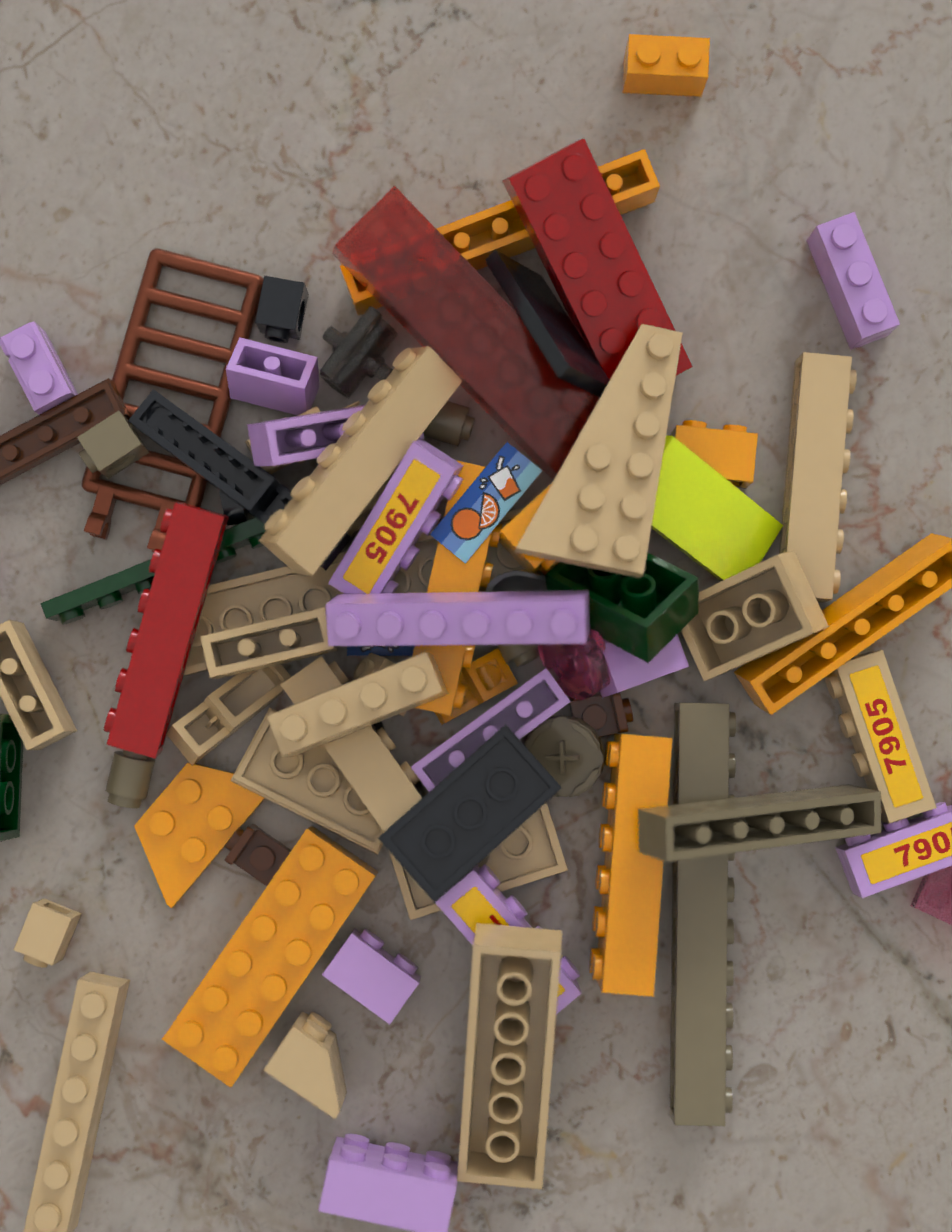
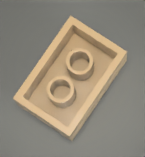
[681,551,829,682]

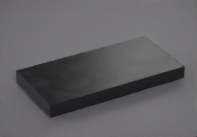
[485,250,610,397]
[378,724,562,903]

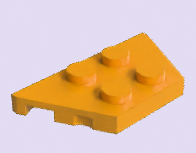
[134,762,265,908]

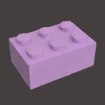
[318,1134,458,1232]

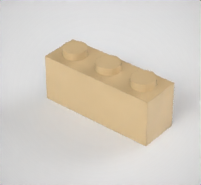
[200,607,338,679]
[0,620,77,751]

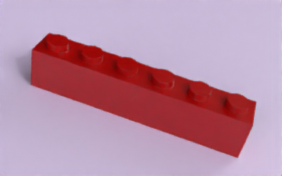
[104,502,229,758]

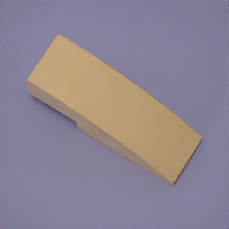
[166,664,291,766]

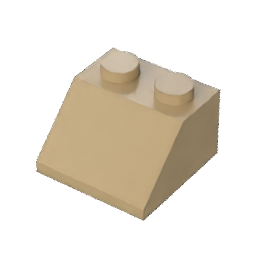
[264,1011,347,1119]

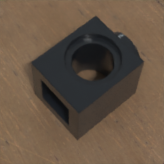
[255,275,309,343]

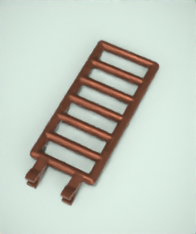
[82,248,264,553]

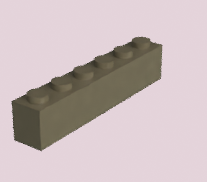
[638,784,881,862]

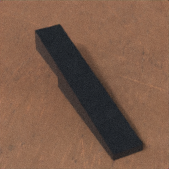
[128,389,351,571]

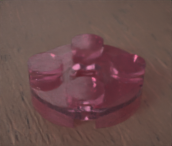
[538,630,610,700]

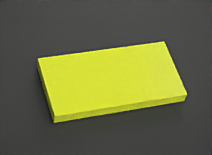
[651,435,784,581]

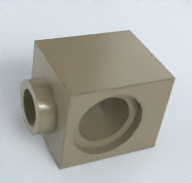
[77,410,150,479]

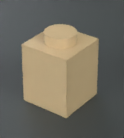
[14,898,82,968]

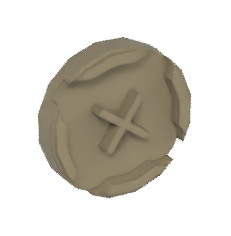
[524,715,605,797]

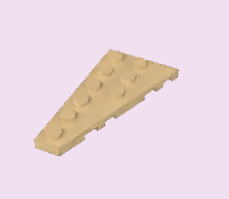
[514,324,683,578]

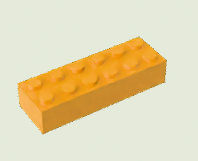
[589,734,673,997]
[162,826,379,1088]

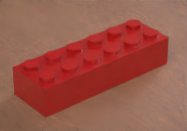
[502,138,693,380]

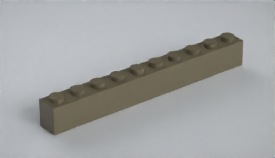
[670,703,736,1126]

